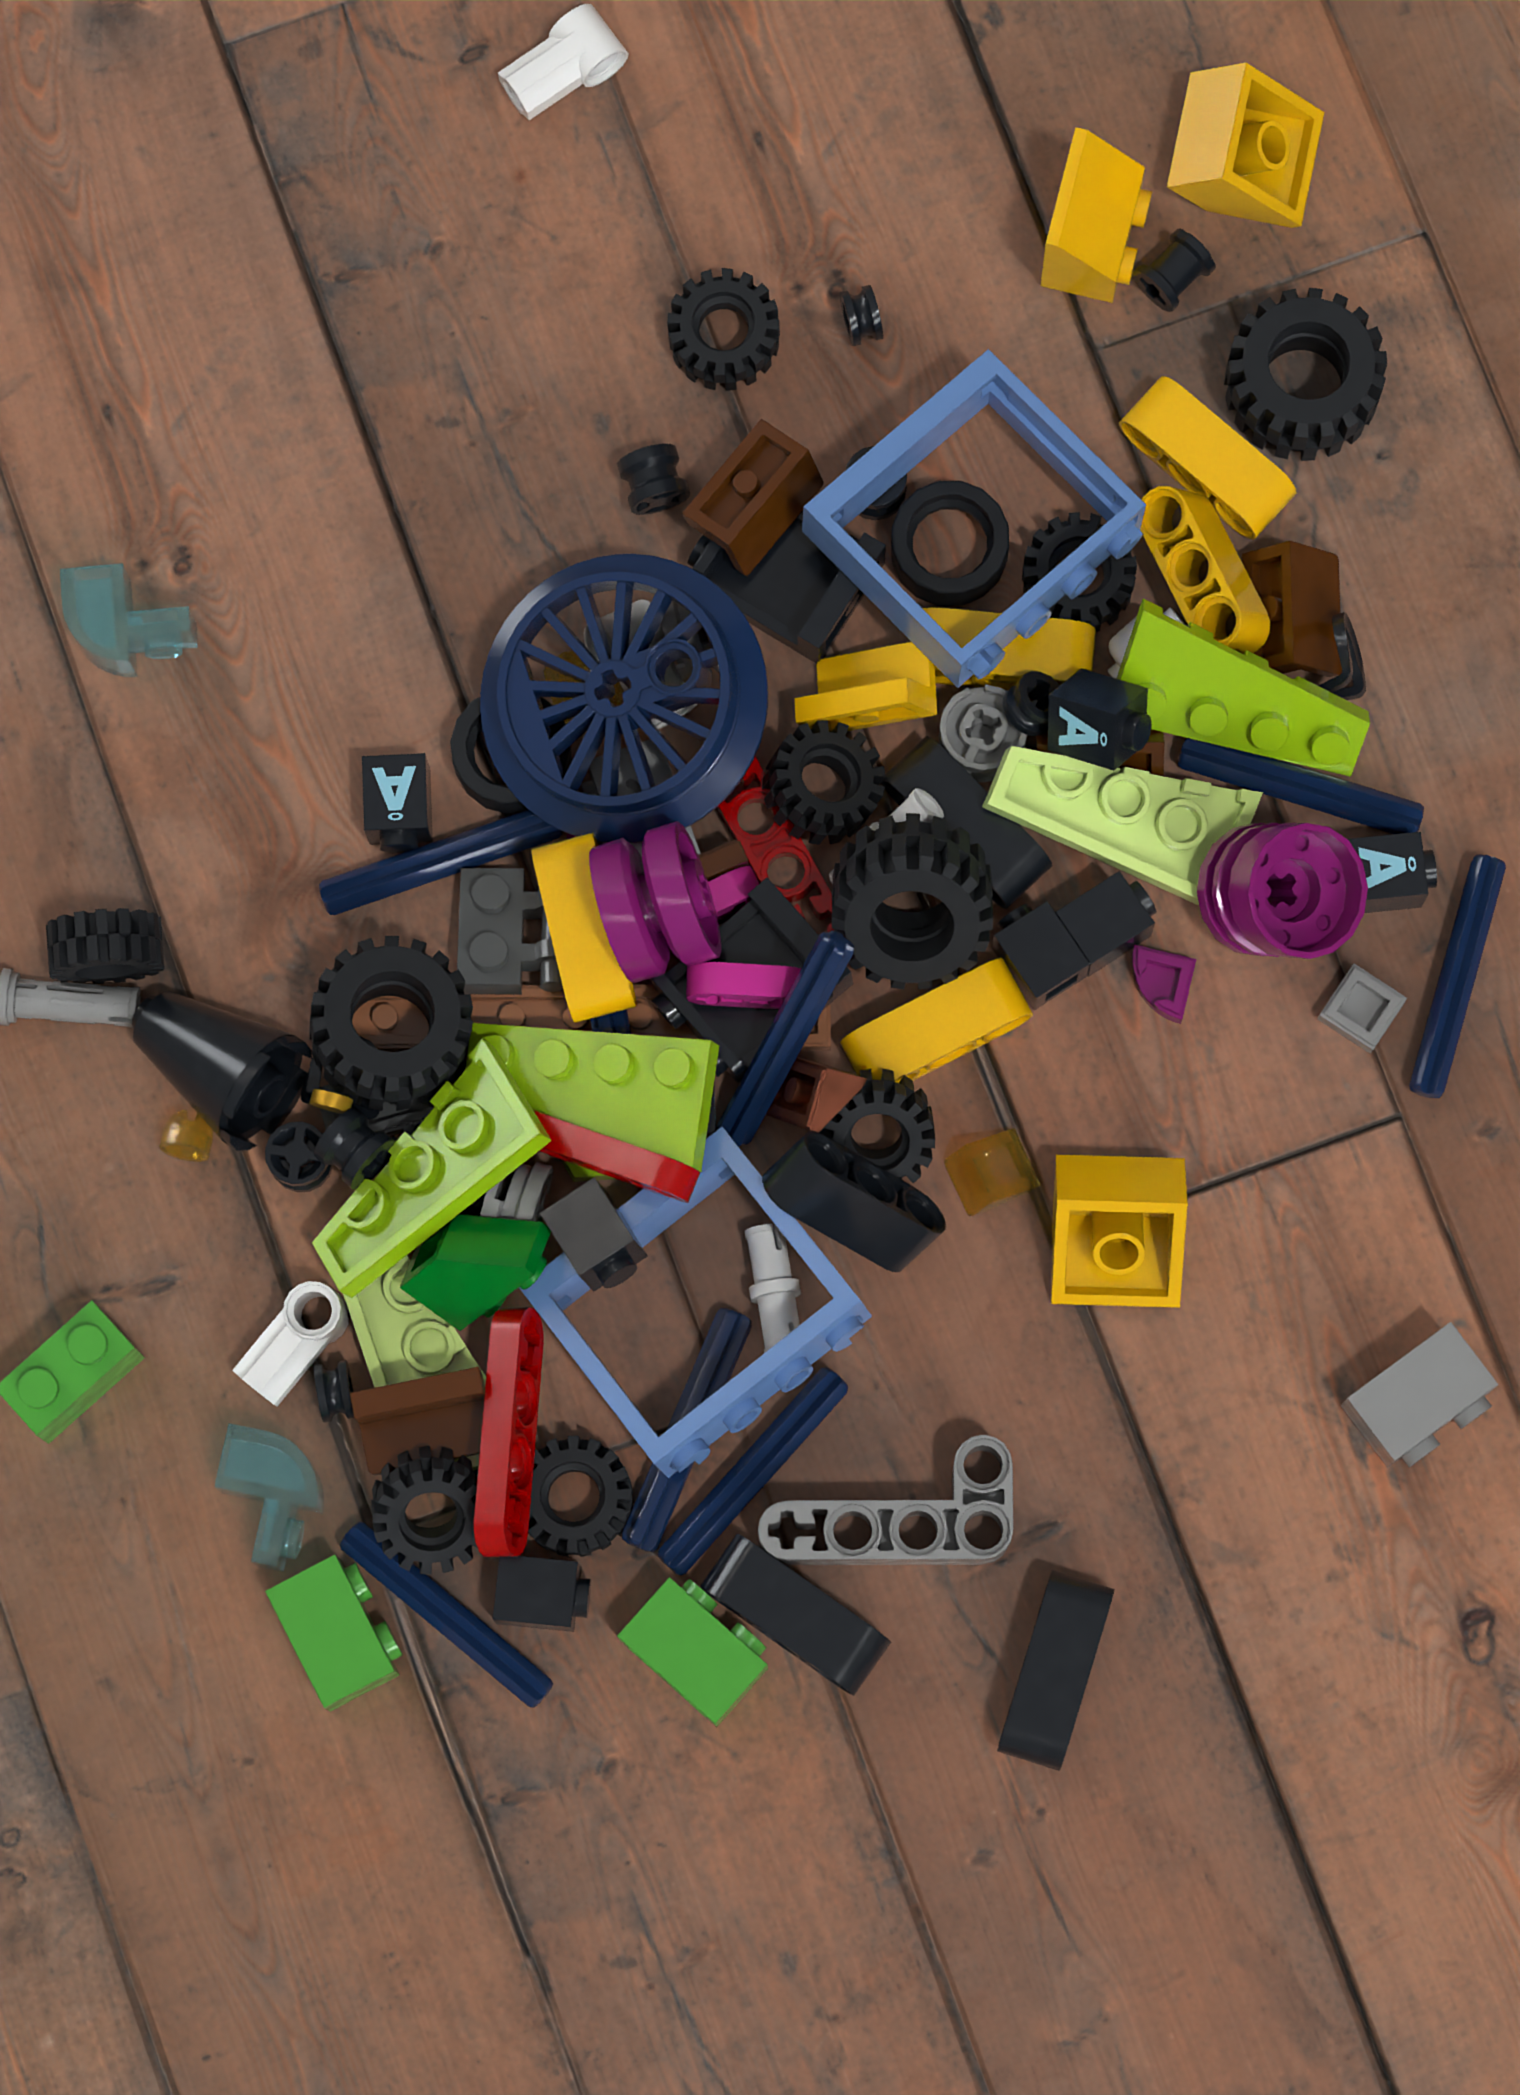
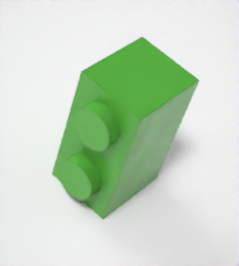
[0,1300,145,1444]
[265,1555,403,1712]
[617,1577,768,1728]

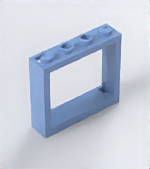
[802,349,1146,688]
[519,1127,872,1478]

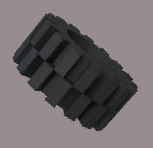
[667,268,780,391]
[1022,512,1137,632]
[762,720,886,845]
[46,908,165,984]
[819,1069,935,1183]
[528,1436,633,1557]
[371,1446,478,1575]

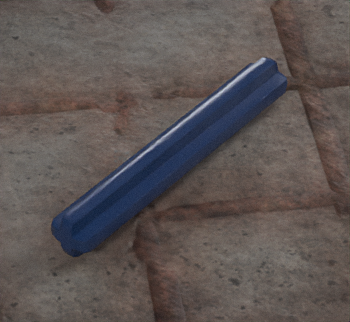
[1178,738,1424,834]
[319,810,562,915]
[1409,854,1506,1098]
[716,930,854,1147]
[622,1308,752,1552]
[658,1367,848,1576]
[340,1522,553,1708]

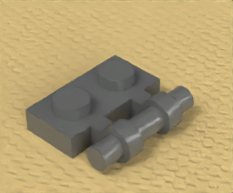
[457,868,563,995]

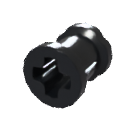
[1133,228,1216,312]

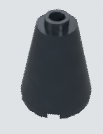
[132,991,312,1151]

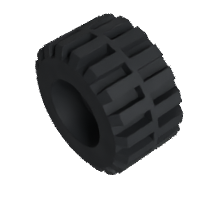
[1224,288,1387,461]
[832,813,993,990]
[309,936,473,1111]

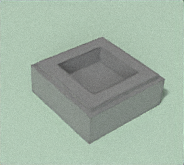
[1317,964,1407,1054]

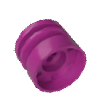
[1197,823,1368,959]

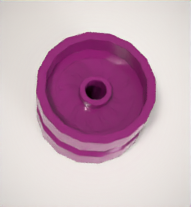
[589,821,722,983]

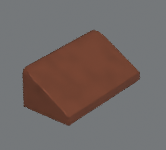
[766,1057,867,1133]

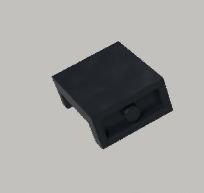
[687,510,886,664]
[651,878,854,1083]

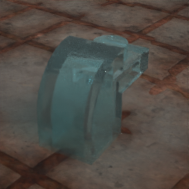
[60,563,198,677]
[214,1423,324,1572]

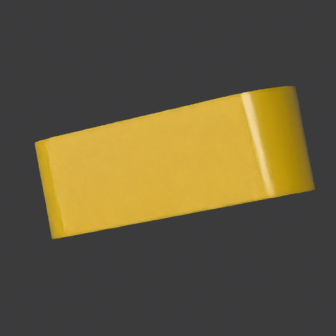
[1119,376,1297,540]
[1140,486,1270,654]
[922,607,1096,690]
[531,833,637,1023]
[840,958,1033,1083]

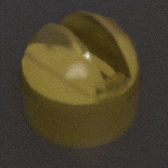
[159,1110,213,1162]

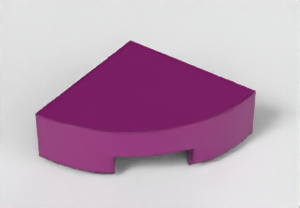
[1132,945,1196,1024]

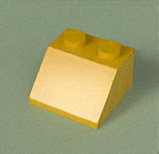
[1167,62,1325,228]
[1041,127,1153,303]
[1051,1154,1188,1308]

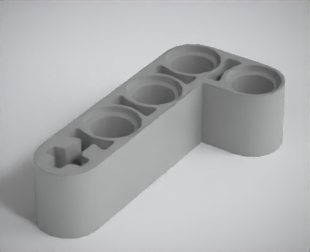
[758,1435,1013,1565]

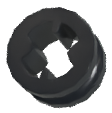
[839,285,884,346]
[1002,671,1060,736]
[314,1360,354,1423]

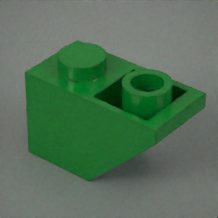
[400,1214,551,1331]

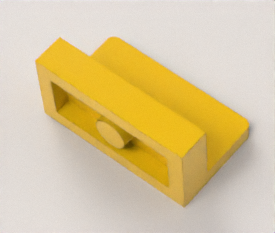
[794,642,937,732]

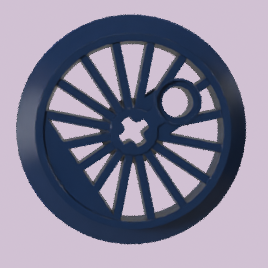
[480,554,768,843]

